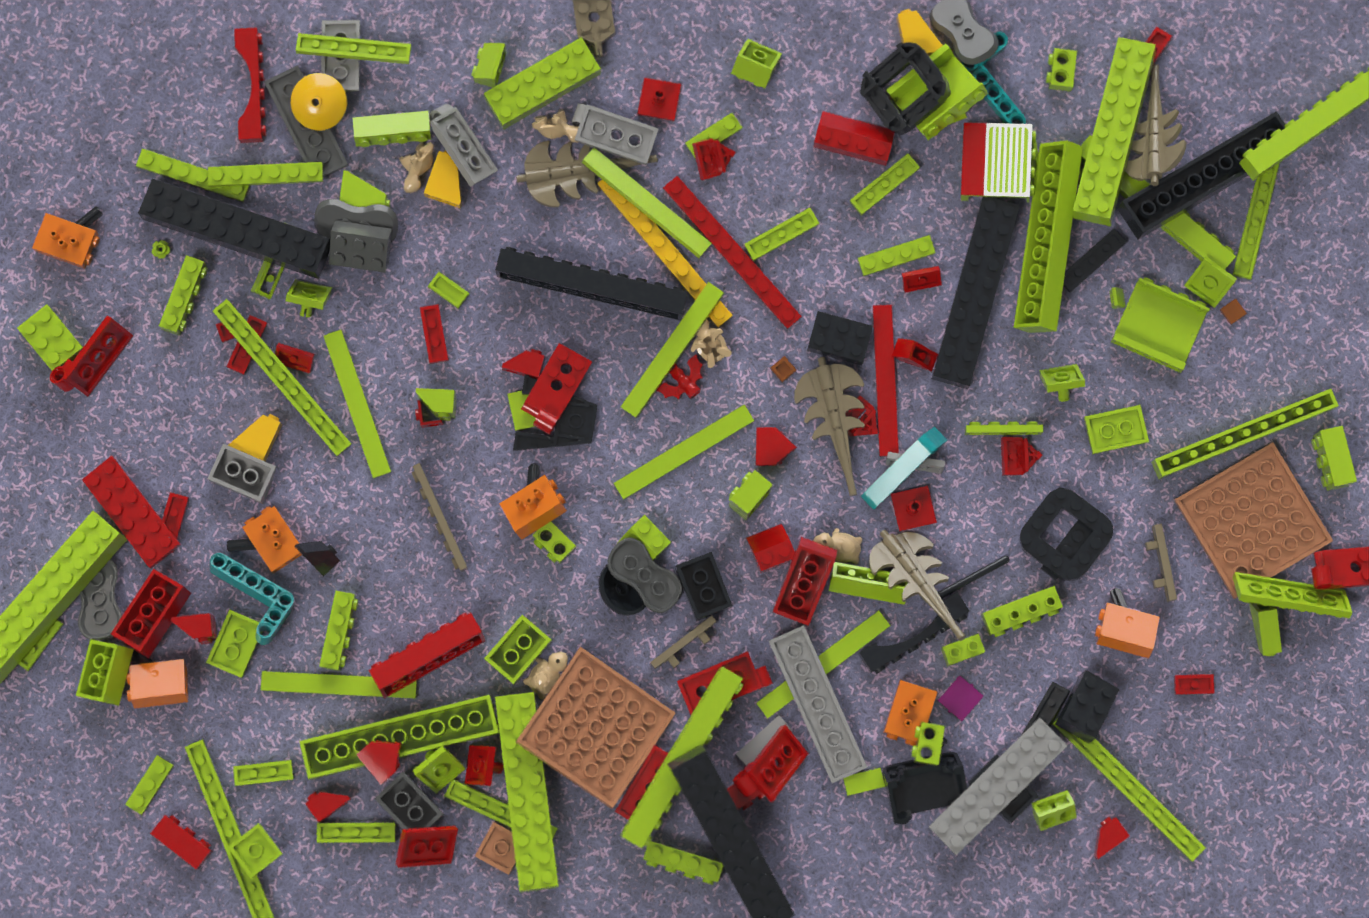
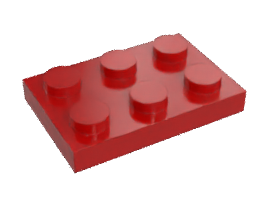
[395,826,458,868]

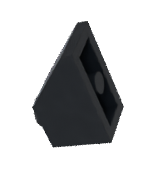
[294,541,340,577]

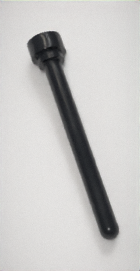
[938,556,1010,599]

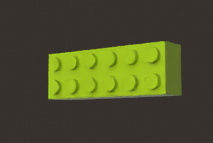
[483,37,601,130]

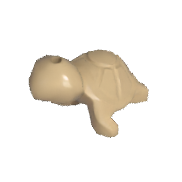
[532,109,579,143]
[399,142,434,193]
[690,320,732,368]
[813,528,862,565]
[523,652,568,700]

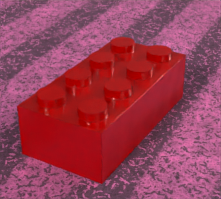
[773,537,837,626]
[111,569,191,658]

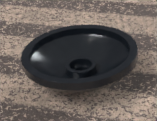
[598,564,646,616]

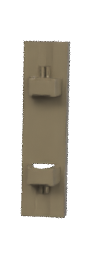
[1145,524,1177,602]
[650,616,717,669]

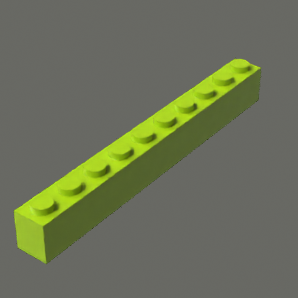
[1239,67,1369,181]
[1081,135,1236,270]
[1151,389,1339,479]

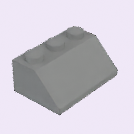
[207,444,276,504]

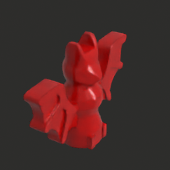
[656,354,703,400]

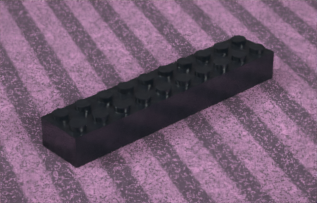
[1117,111,1286,240]
[138,179,330,279]
[931,197,1020,389]
[495,247,687,321]
[667,745,795,918]

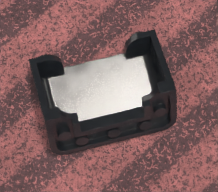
[882,752,967,825]

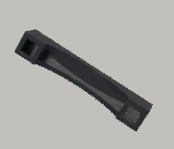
[859,592,970,674]

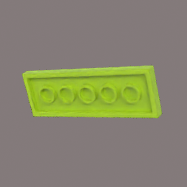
[1233,572,1353,618]

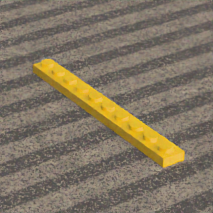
[597,180,733,328]

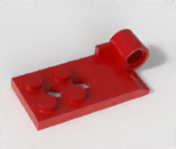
[50,315,134,397]
[521,343,592,435]
[1311,547,1369,590]
[677,651,773,715]
[733,724,809,802]
[615,745,668,820]

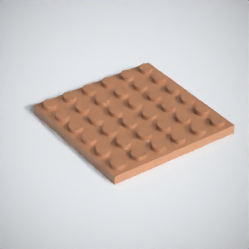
[1174,442,1333,599]
[516,647,675,809]

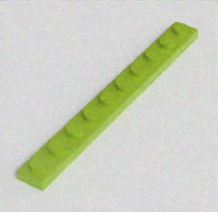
[212,299,352,456]
[1052,718,1206,862]
[185,739,275,918]

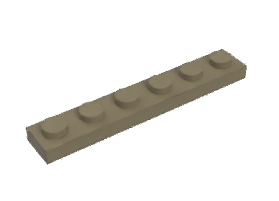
[411,463,468,572]

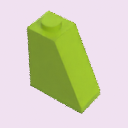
[339,170,390,208]
[1249,602,1282,656]

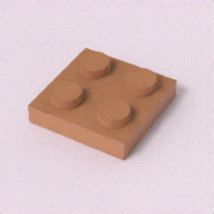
[475,822,516,875]

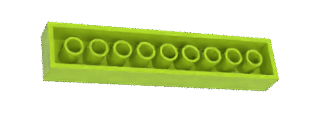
[1073,37,1156,226]
[1013,140,1083,333]
[0,511,127,684]
[620,667,743,849]
[495,692,559,893]
[299,695,500,780]

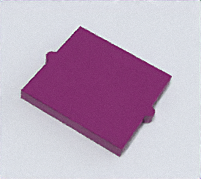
[938,675,984,721]

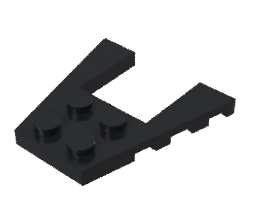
[513,375,597,451]

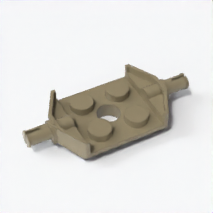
[573,0,615,57]

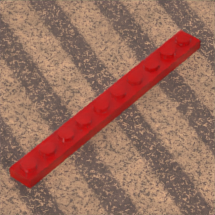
[663,176,802,330]

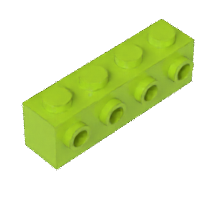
[353,111,431,147]
[159,255,208,336]
[829,562,908,605]
[981,586,1063,638]
[319,590,358,671]
[643,841,723,885]

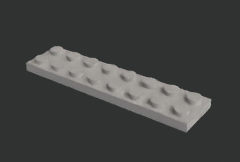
[769,625,867,783]
[928,718,1067,855]

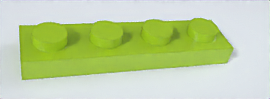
[849,153,920,216]
[744,208,820,262]
[858,235,936,277]
[965,421,1043,435]
[317,823,396,843]

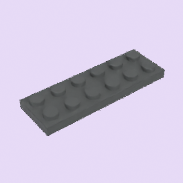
[264,65,348,178]

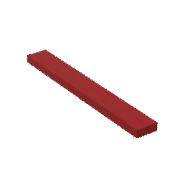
[872,305,899,457]

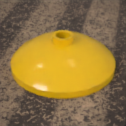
[291,73,347,131]

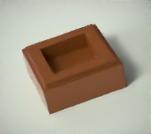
[1220,298,1247,325]
[770,356,797,383]

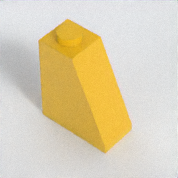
[897,9,943,56]
[424,150,462,209]
[228,414,282,462]

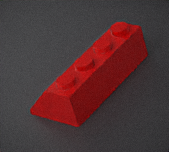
[813,111,895,166]

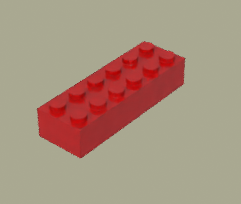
[369,612,485,699]

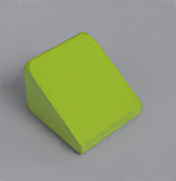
[1109,287,1126,309]

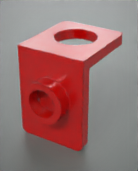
[415,400,443,428]

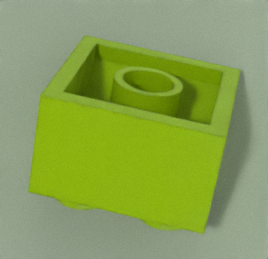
[731,39,782,88]
[471,43,507,88]
[415,388,456,421]
[617,515,671,561]

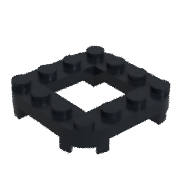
[860,42,951,135]
[1020,487,1113,581]

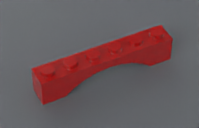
[234,27,267,143]

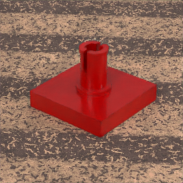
[637,78,681,121]
[890,486,937,532]
[465,745,503,786]

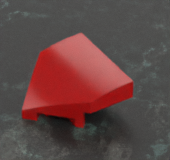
[692,138,736,180]
[846,395,878,437]
[756,427,797,466]
[1001,437,1043,476]
[356,740,401,785]

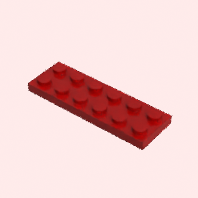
[82,455,181,569]

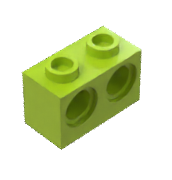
[1046,48,1077,91]
[532,522,576,564]
[941,634,985,667]
[911,722,945,766]
[1031,790,1077,831]

